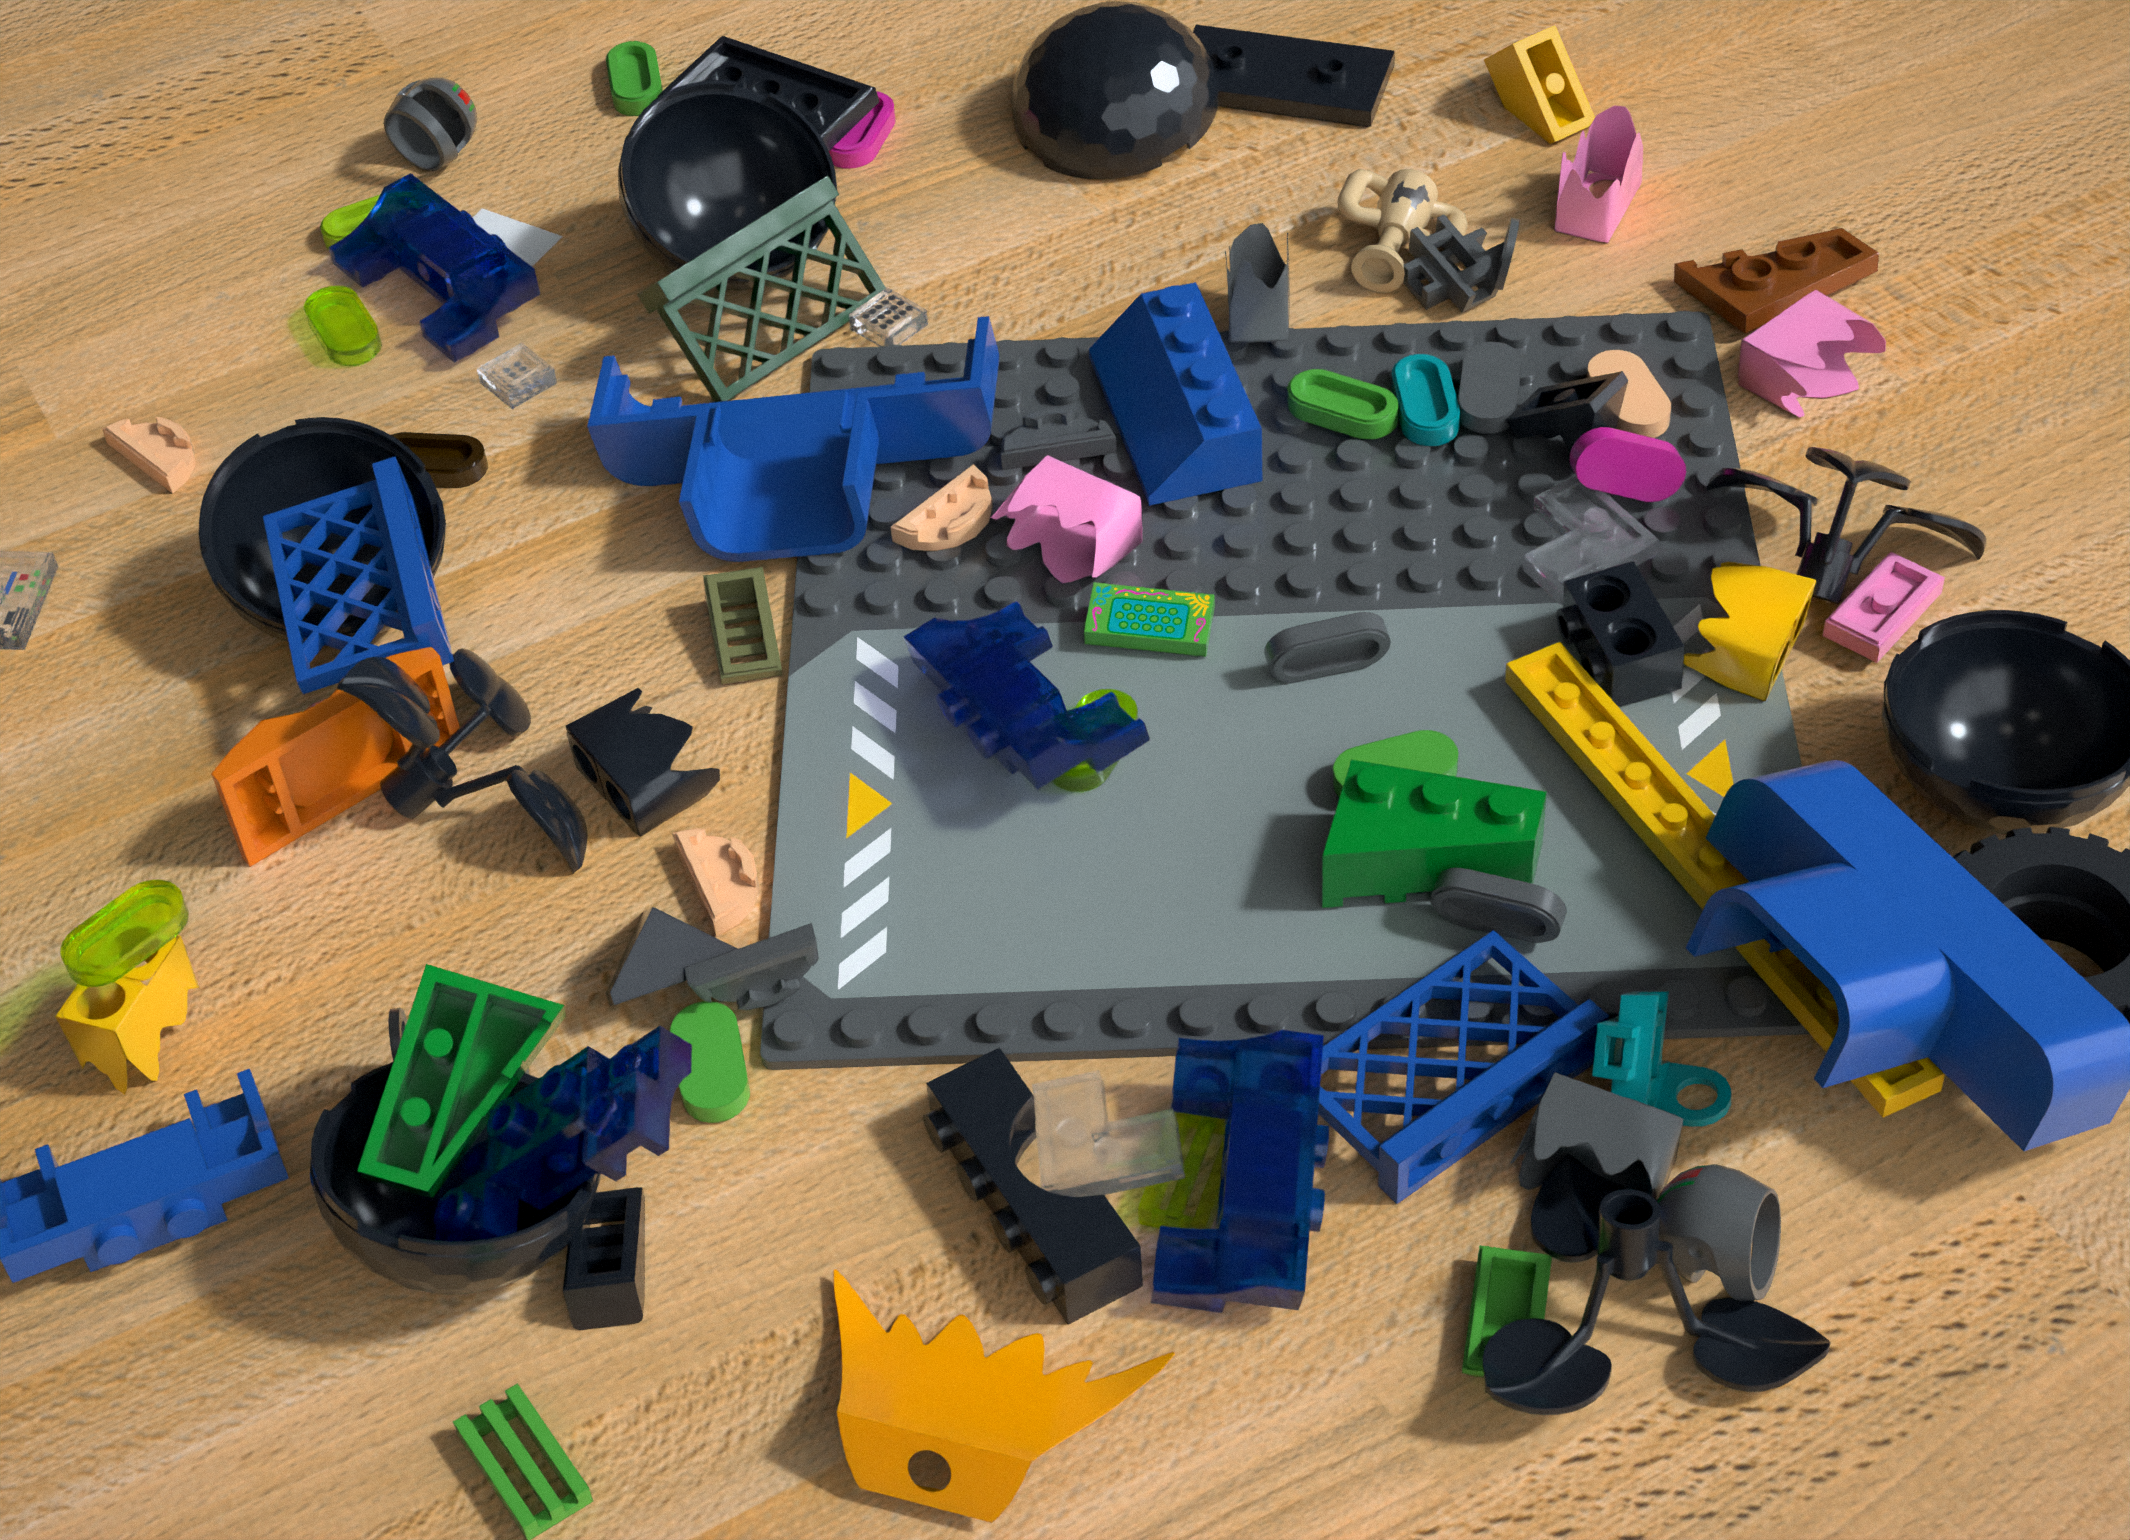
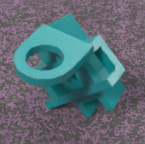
[1592,991,1732,1127]

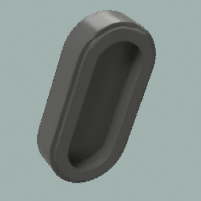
[1458,342,1521,434]
[1264,612,1391,683]
[1430,868,1567,943]

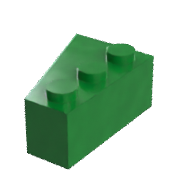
[1322,759,1547,908]
[357,964,566,1199]

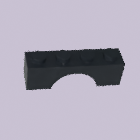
[923,1047,1143,1325]

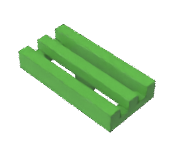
[453,1383,594,1540]

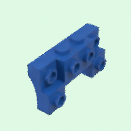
[0,1068,289,1283]

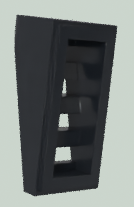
[563,1187,645,1330]

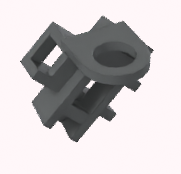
[1403,214,1520,313]

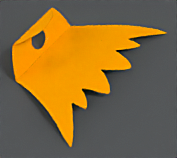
[833,1269,1175,1523]

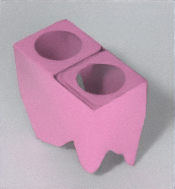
[1555,105,1643,243]
[1738,290,1886,418]
[991,455,1142,583]

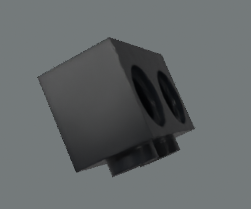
[1556,561,1685,707]

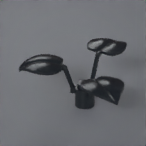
[1707,447,1987,604]
[337,648,588,874]
[1483,1154,1831,1415]

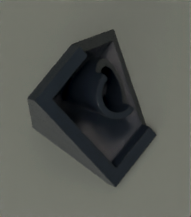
[606,907,738,1006]

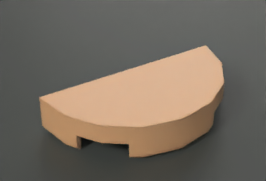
[102,417,195,494]
[891,465,993,551]
[672,828,760,937]

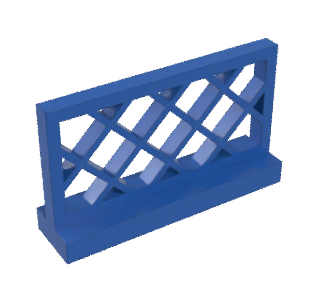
[263,457,454,694]
[1287,930,1609,1204]

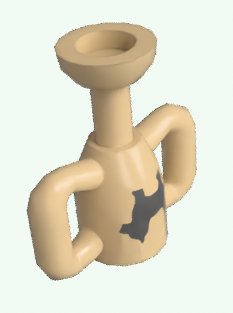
[1337,169,1468,293]

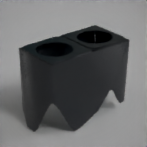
[566,688,720,837]

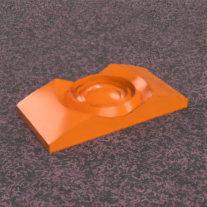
[211,647,464,867]

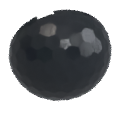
[1011,1,1219,179]
[618,80,837,291]
[199,417,446,646]
[1882,610,2130,834]
[310,1062,602,1295]

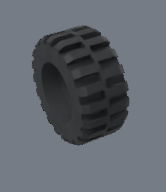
[1953,827,2130,1023]

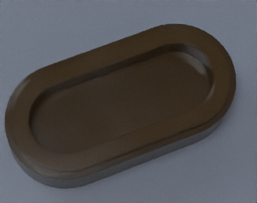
[391,432,488,488]

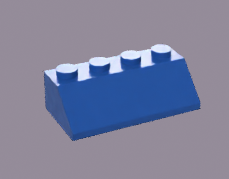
[1089,282,1263,506]

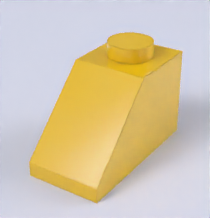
[1484,25,1595,144]

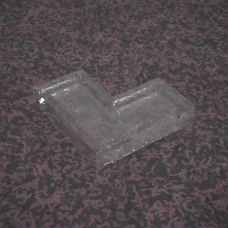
[1523,476,1659,605]
[1032,1070,1185,1197]

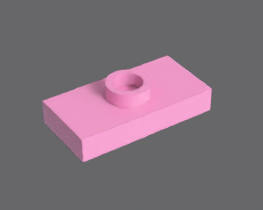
[1823,551,1945,663]

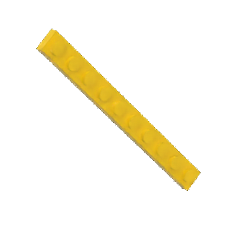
[1505,642,1945,1118]

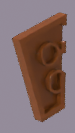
[1674,228,1879,334]

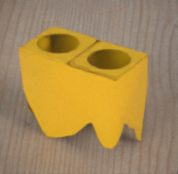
[1683,562,1816,701]
[55,920,199,1095]

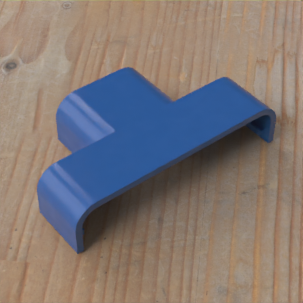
[587,316,999,562]
[1686,760,2130,1151]

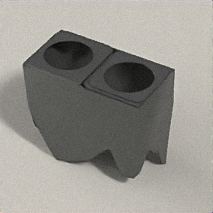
[1225,223,1290,343]
[1510,1072,1683,1200]

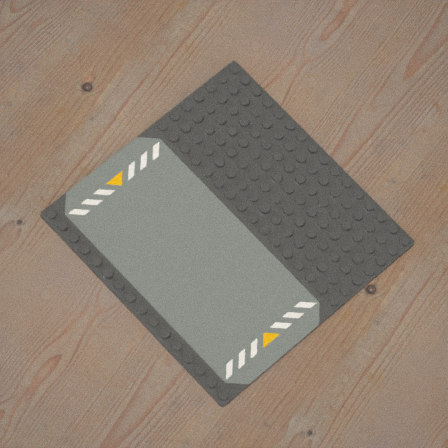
[760,311,1810,1070]

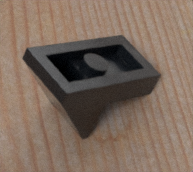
[1506,371,1628,452]

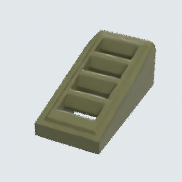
[703,567,782,685]

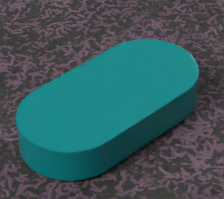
[1391,354,1460,446]

